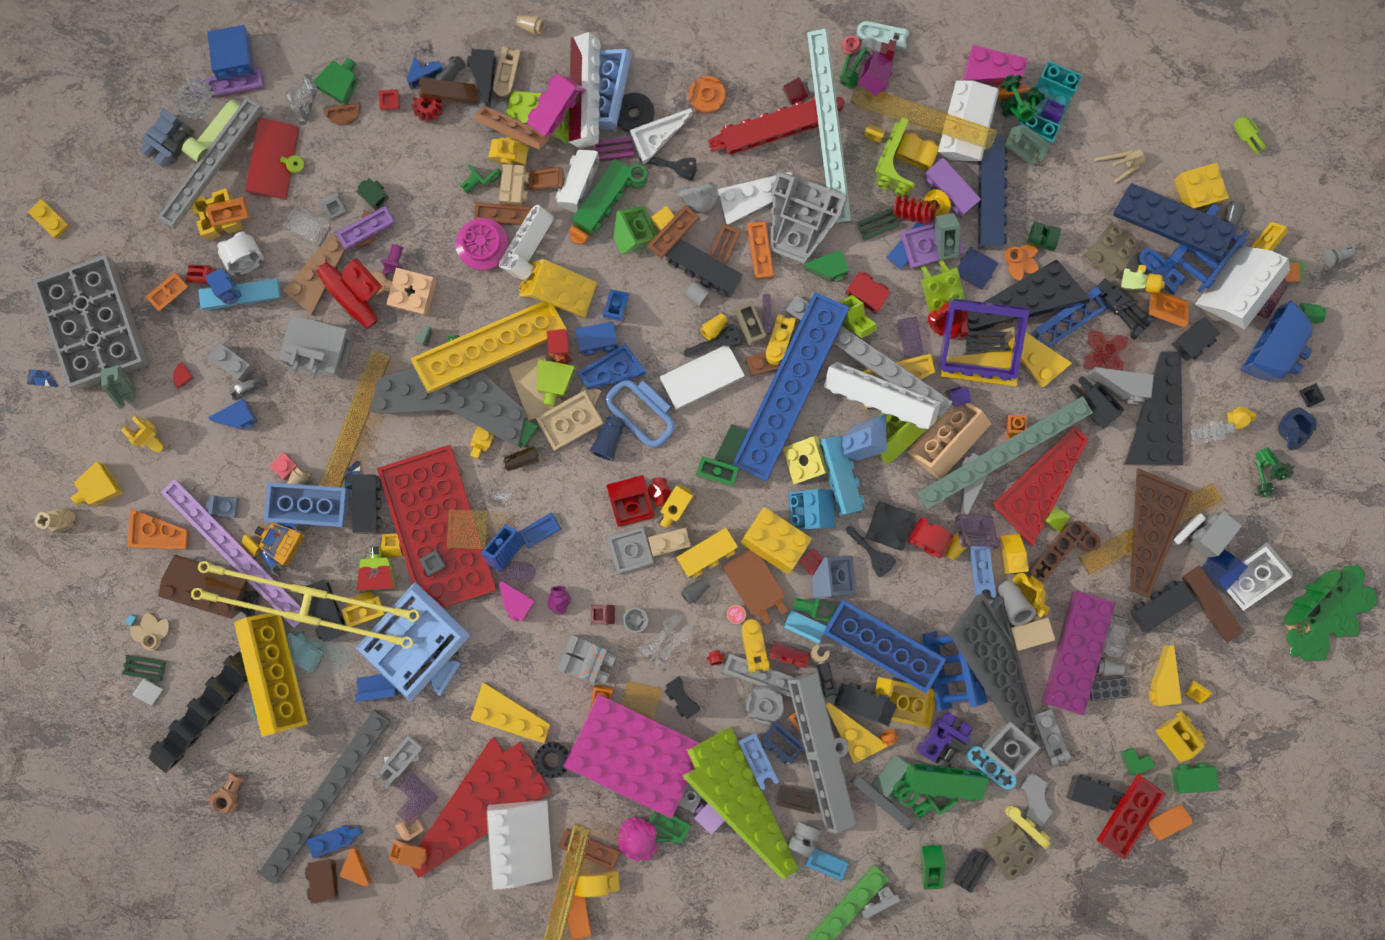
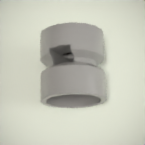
[623,607,649,633]
[788,821,822,857]

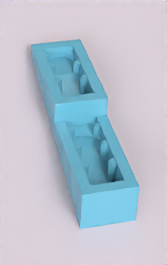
[198,279,281,311]

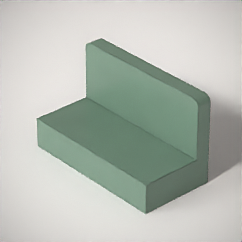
[872,755,908,804]

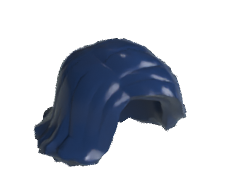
[1278,407,1317,451]

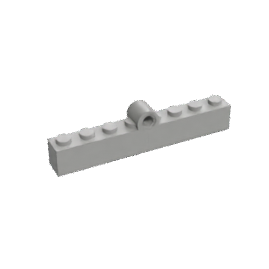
[787,673,856,833]

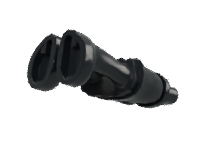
[1095,278,1157,341]

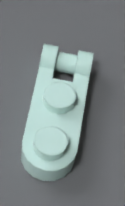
[856,21,909,51]

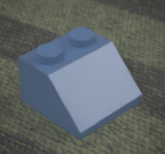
[842,414,887,461]

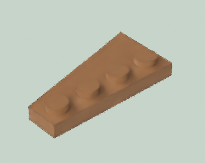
[283,234,346,315]

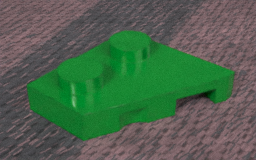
[648,810,691,843]

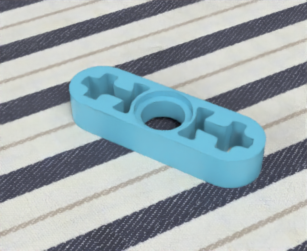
[966,746,1016,789]

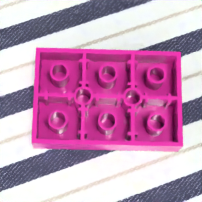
[563,695,699,819]

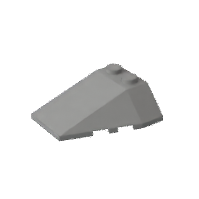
[770,172,847,263]

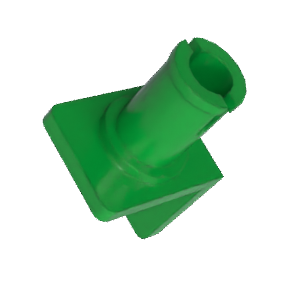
[460,164,502,194]
[793,597,836,622]
[913,794,958,819]

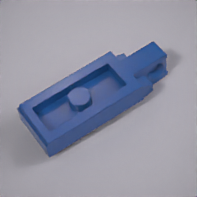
[306,825,363,859]

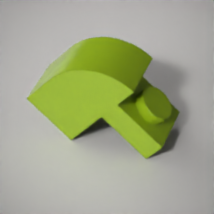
[839,295,877,338]

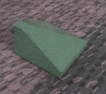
[414,325,433,347]

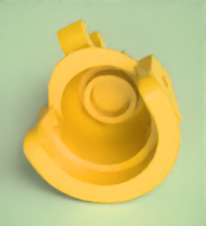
[1005,572,1050,617]

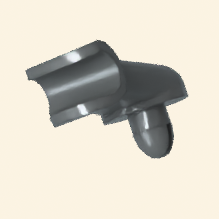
[435,56,465,81]

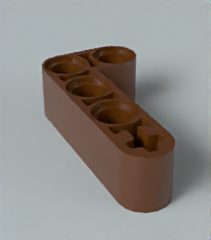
[1027,521,1101,582]

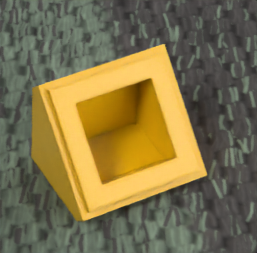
[1184,679,1213,704]

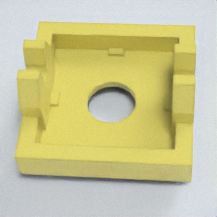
[783,436,829,484]

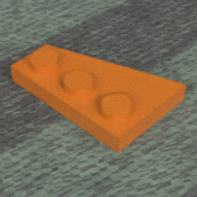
[128,509,189,550]

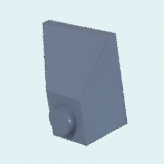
[812,556,856,598]

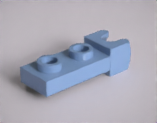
[969,545,996,598]
[738,733,779,791]

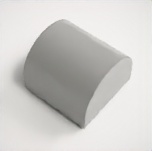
[684,280,711,307]

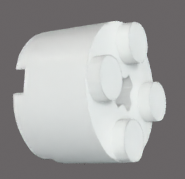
[217,231,264,276]

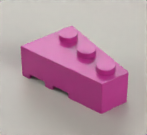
[962,45,1028,85]
[527,73,586,137]

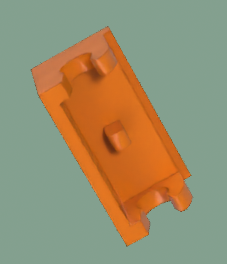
[146,272,189,312]

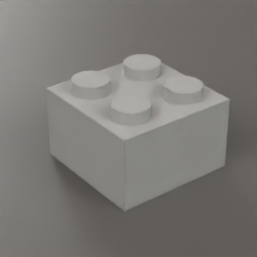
[1188,511,1242,558]

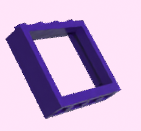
[938,298,1029,381]

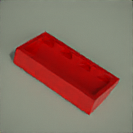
[246,118,299,200]

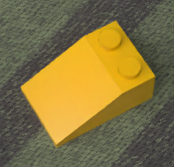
[875,677,935,728]

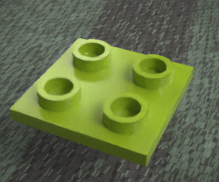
[921,260,965,313]

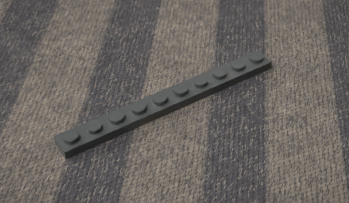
[258,710,390,884]

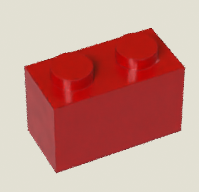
[845,271,891,314]

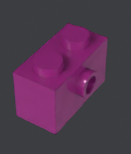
[858,50,893,96]

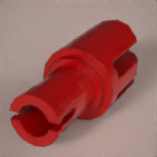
[186,264,230,284]

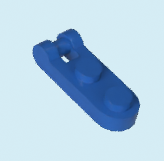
[1137,248,1186,295]

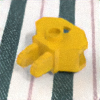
[488,137,530,167]
[121,414,164,453]

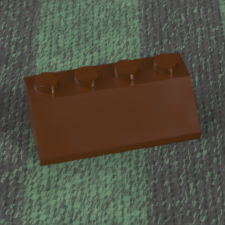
[158,555,248,619]

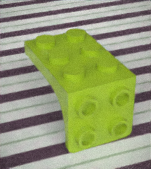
[505,91,570,144]
[874,117,915,197]

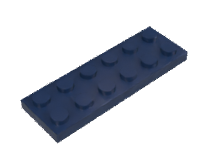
[1113,183,1238,261]

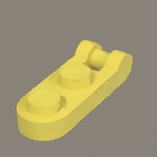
[1005,805,1051,850]

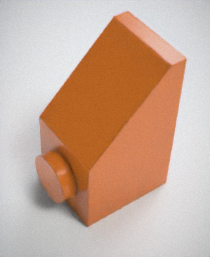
[389,839,427,869]

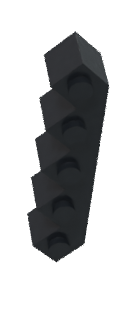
[148,652,248,774]

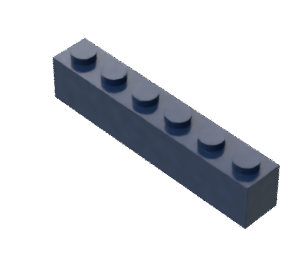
[978,134,1008,250]

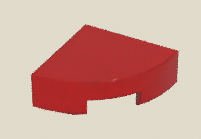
[173,362,194,389]

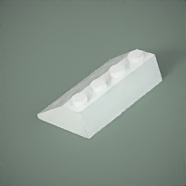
[1195,246,1290,329]
[487,800,553,890]

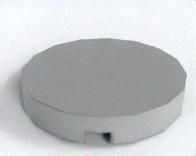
[746,686,784,724]

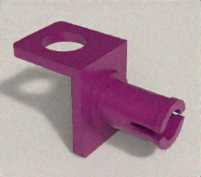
[380,244,403,276]

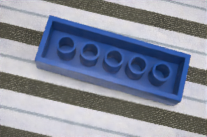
[823,599,947,694]

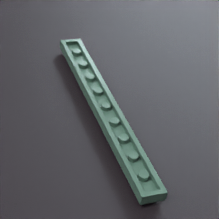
[916,396,1093,510]

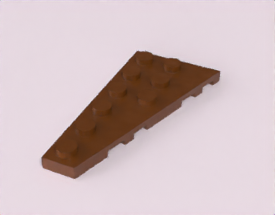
[1129,468,1193,598]

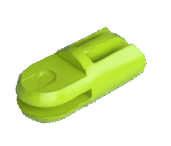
[1234,117,1267,154]

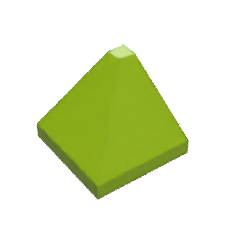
[1045,506,1070,532]

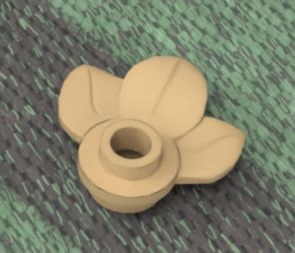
[130,612,169,651]

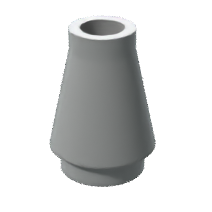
[1096,658,1125,677]

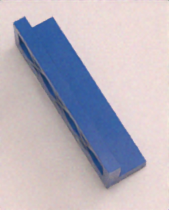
[1031,287,1107,347]

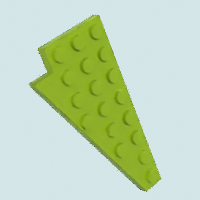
[683,726,799,879]

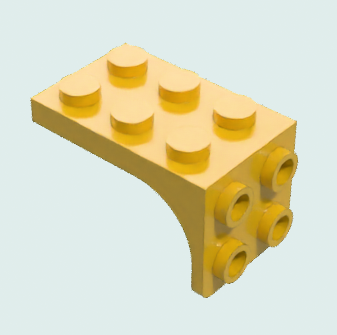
[519,259,597,318]

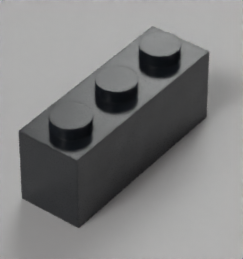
[352,474,382,534]
[302,579,349,642]
[1130,580,1196,632]
[833,682,897,727]

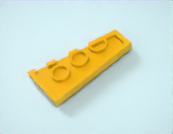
[940,350,1018,387]

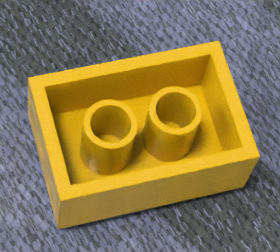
[740,507,812,575]

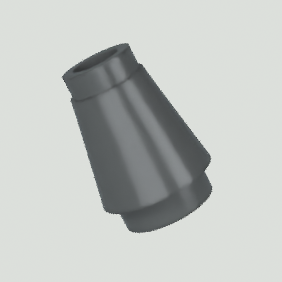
[1225,201,1246,226]
[681,578,710,605]

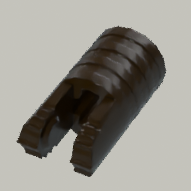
[503,446,539,471]

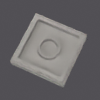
[607,526,655,574]

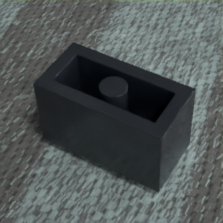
[1171,317,1220,361]

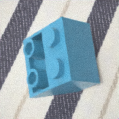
[789,489,835,531]

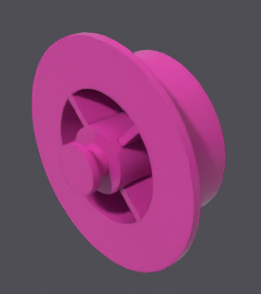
[456,218,509,270]

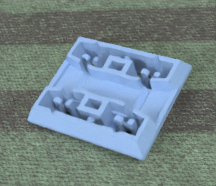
[355,582,471,702]

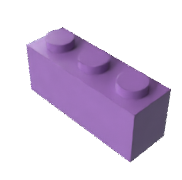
[924,158,981,218]

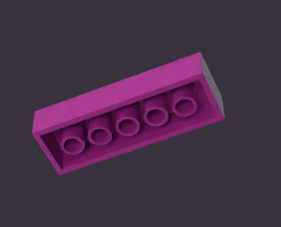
[1041,591,1116,716]

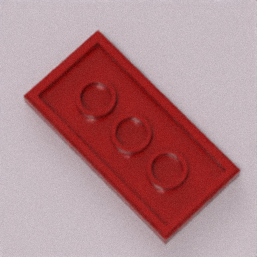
[1096,774,1166,860]

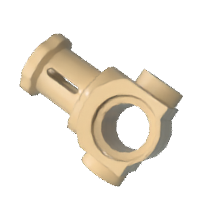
[35,508,75,533]

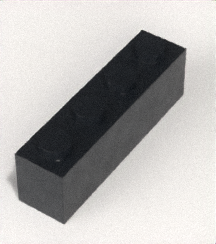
[665,239,743,297]

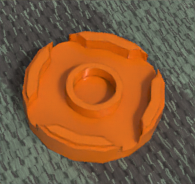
[689,76,726,114]

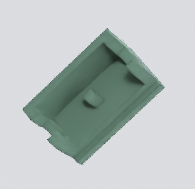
[1005,124,1051,165]
[101,365,136,409]

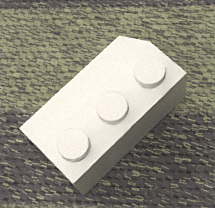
[556,150,600,213]

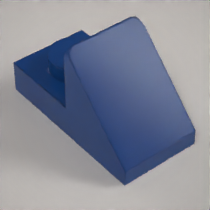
[406,56,443,89]
[603,289,629,322]

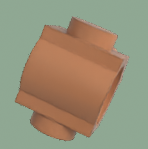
[208,772,245,814]

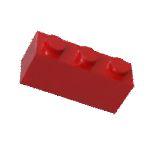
[546,329,572,365]

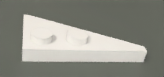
[630,108,692,164]

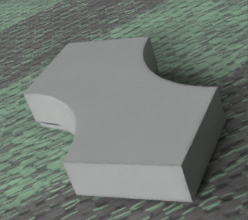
[1020,771,1053,827]

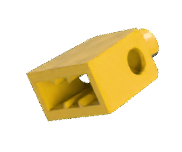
[71,461,123,506]
[659,484,695,529]

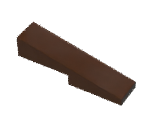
[1181,565,1243,643]

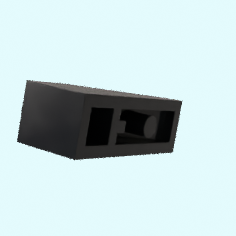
[467,49,496,108]

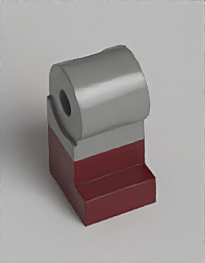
[859,37,897,62]

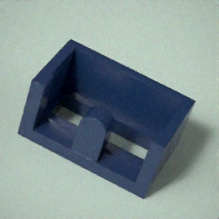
[761,720,805,764]

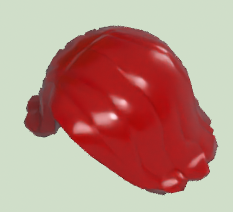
[927,302,969,339]

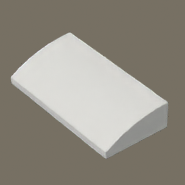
[660,346,745,411]

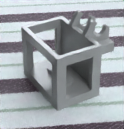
[278,315,355,380]

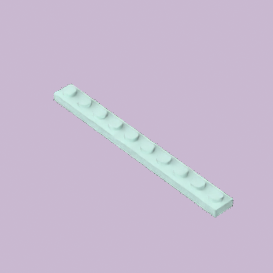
[807,29,851,223]

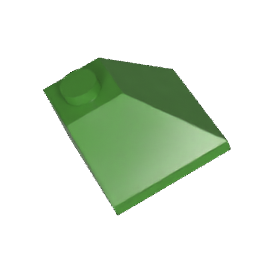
[614,206,658,255]

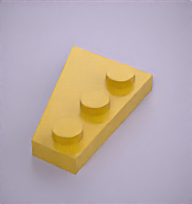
[1007,333,1072,387]

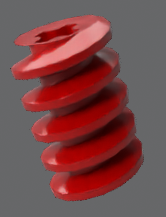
[894,194,937,225]

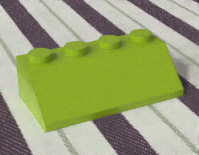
[876,413,939,465]

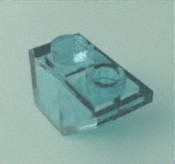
[287,631,327,673]

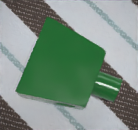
[312,57,358,105]

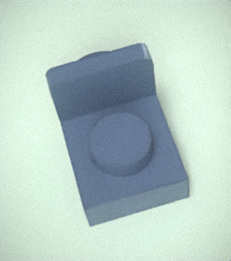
[206,495,239,518]

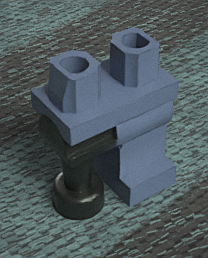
[139,108,195,168]

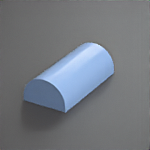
[599,49,632,130]

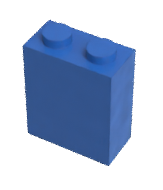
[207,25,255,80]

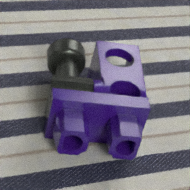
[916,711,973,767]

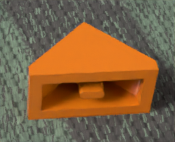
[340,845,373,886]

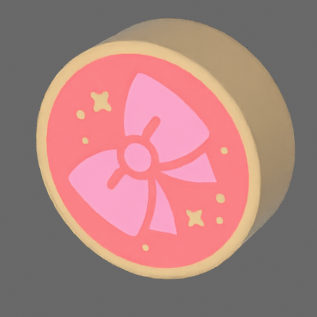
[727,605,746,624]

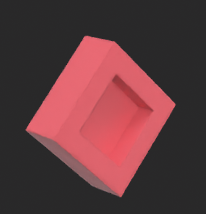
[269,452,297,480]

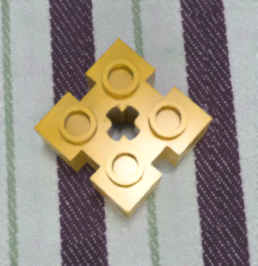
[192,188,243,241]

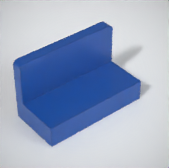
[355,674,398,702]

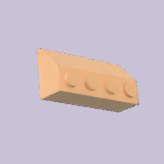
[907,403,991,479]

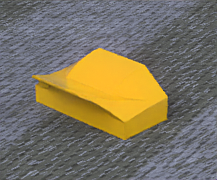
[342,591,386,627]

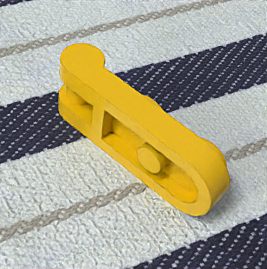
[766,314,797,365]
[741,619,769,673]

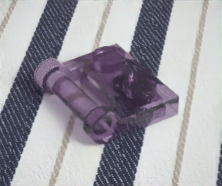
[955,514,1000,549]

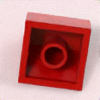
[607,475,655,527]

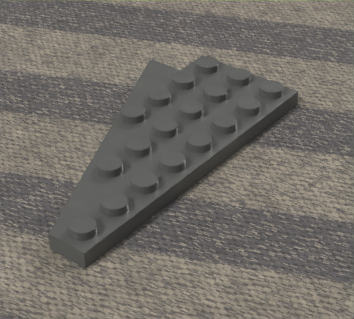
[949,594,1040,744]

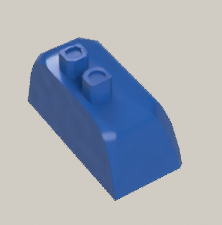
[1240,300,1313,382]

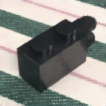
[1069,376,1125,429]
[1066,774,1125,812]

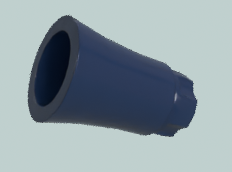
[589,416,624,461]

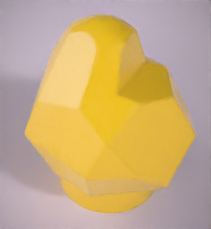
[1227,406,1257,429]

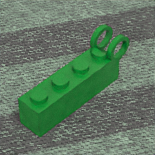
[572,159,647,237]
[893,762,988,806]

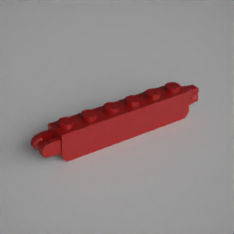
[708,96,845,155]

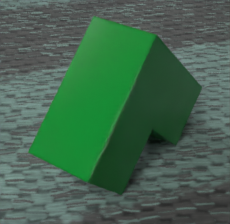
[1120,748,1155,776]

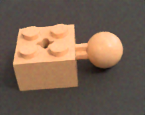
[370,268,437,317]

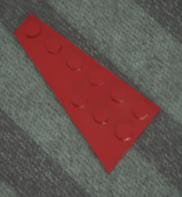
[992,426,1089,546]

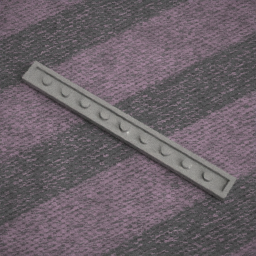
[786,295,953,419]

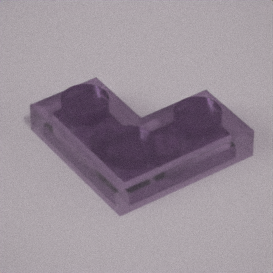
[396,770,438,827]

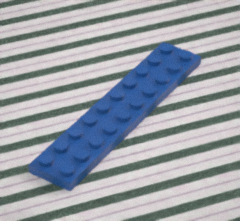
[732,292,850,481]

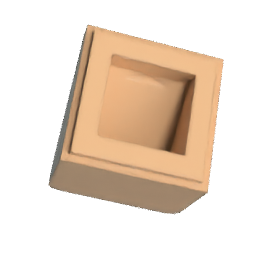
[395,814,425,842]

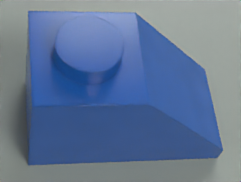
[208,399,258,431]

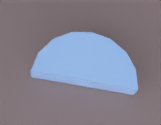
[432,660,461,696]

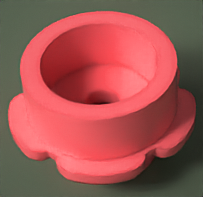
[842,36,860,54]

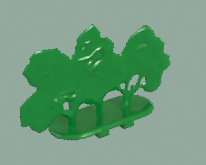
[1283,564,1378,661]

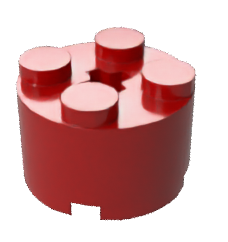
[908,517,954,559]

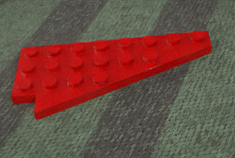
[411,737,551,878]

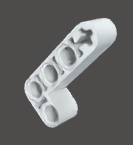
[499,205,554,280]

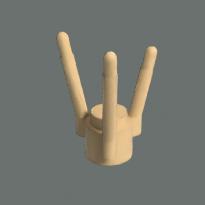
[1094,149,1145,183]

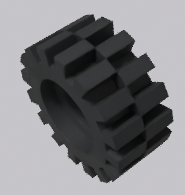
[534,742,569,779]

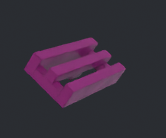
[595,137,634,161]

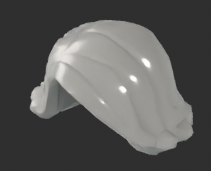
[677,182,718,213]

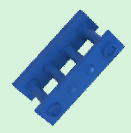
[1164,204,1250,293]
[922,631,988,711]

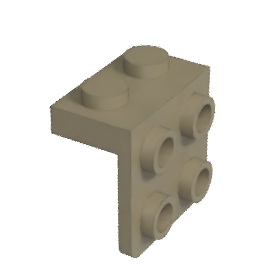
[1085,223,1140,278]
[982,821,1039,880]

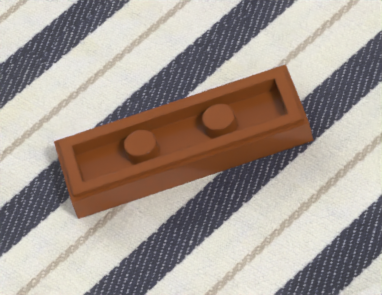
[474,202,532,226]
[647,205,700,260]
[559,828,621,870]

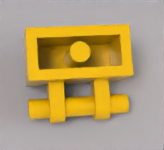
[1155,710,1206,763]

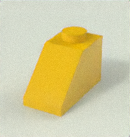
[1000,534,1029,574]

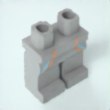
[557,635,617,684]

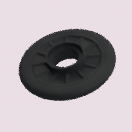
[617,93,654,132]

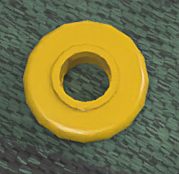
[924,189,951,218]

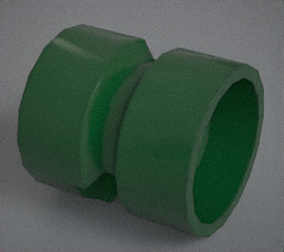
[1027,221,1061,252]

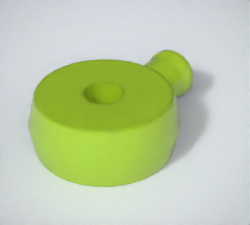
[280,155,304,173]

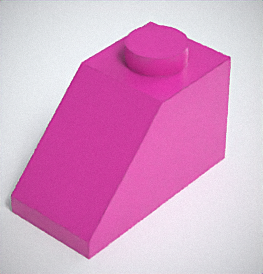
[499,581,536,622]

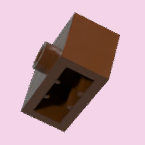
[305,859,339,904]

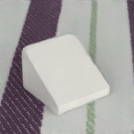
[133,679,164,706]

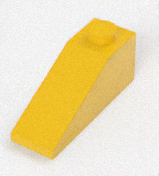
[1149,645,1182,706]

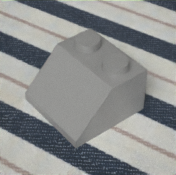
[982,721,1040,776]

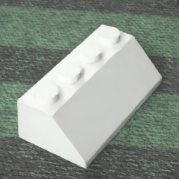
[938,81,999,161]

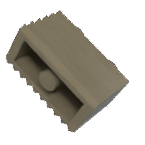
[735,301,767,346]

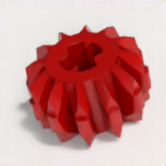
[411,93,444,123]

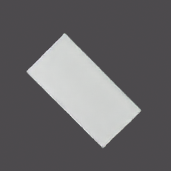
[1172,513,1206,545]

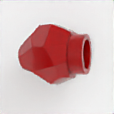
[648,477,671,507]

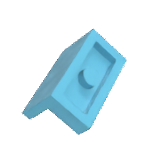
[783,610,827,644]

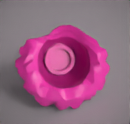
[618,816,658,861]

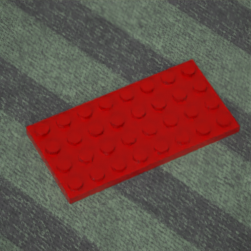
[377,444,497,608]

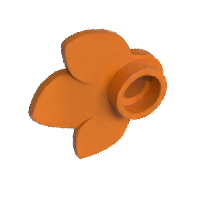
[1004,245,1039,281]

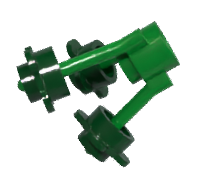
[1000,74,1045,121]
[1254,447,1295,498]

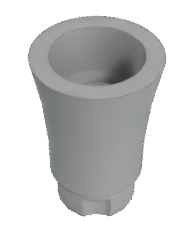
[998,580,1036,626]

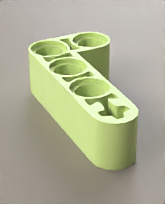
[182,99,241,163]

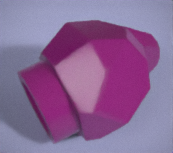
[547,586,571,615]

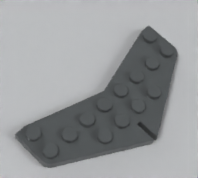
[370,368,526,445]

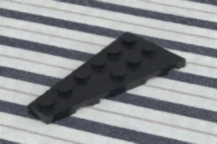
[968,259,1090,331]
[1124,351,1183,466]

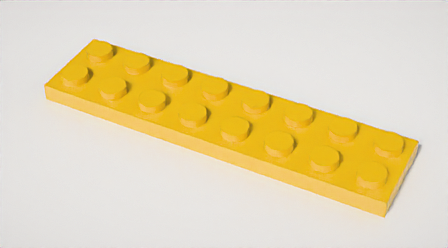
[411,301,567,394]

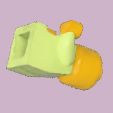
[1121,265,1165,293]

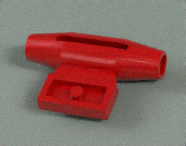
[316,258,383,329]

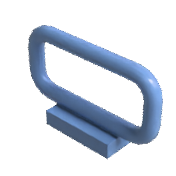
[605,380,675,448]

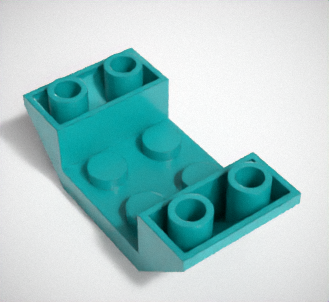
[1019,60,1083,143]

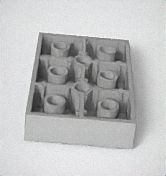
[33,255,149,391]

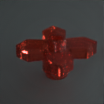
[1083,330,1128,371]

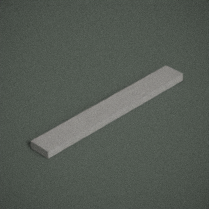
[158,97,264,229]

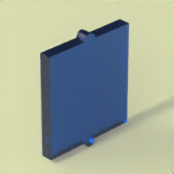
[957,246,999,290]
[1201,549,1248,591]

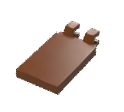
[721,549,788,625]

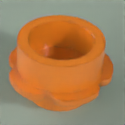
[880,729,899,746]

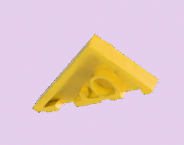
[825,701,888,764]

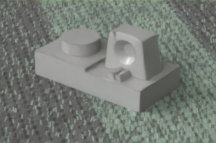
[862,887,901,921]

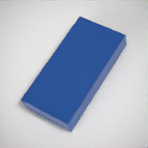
[519,512,561,549]

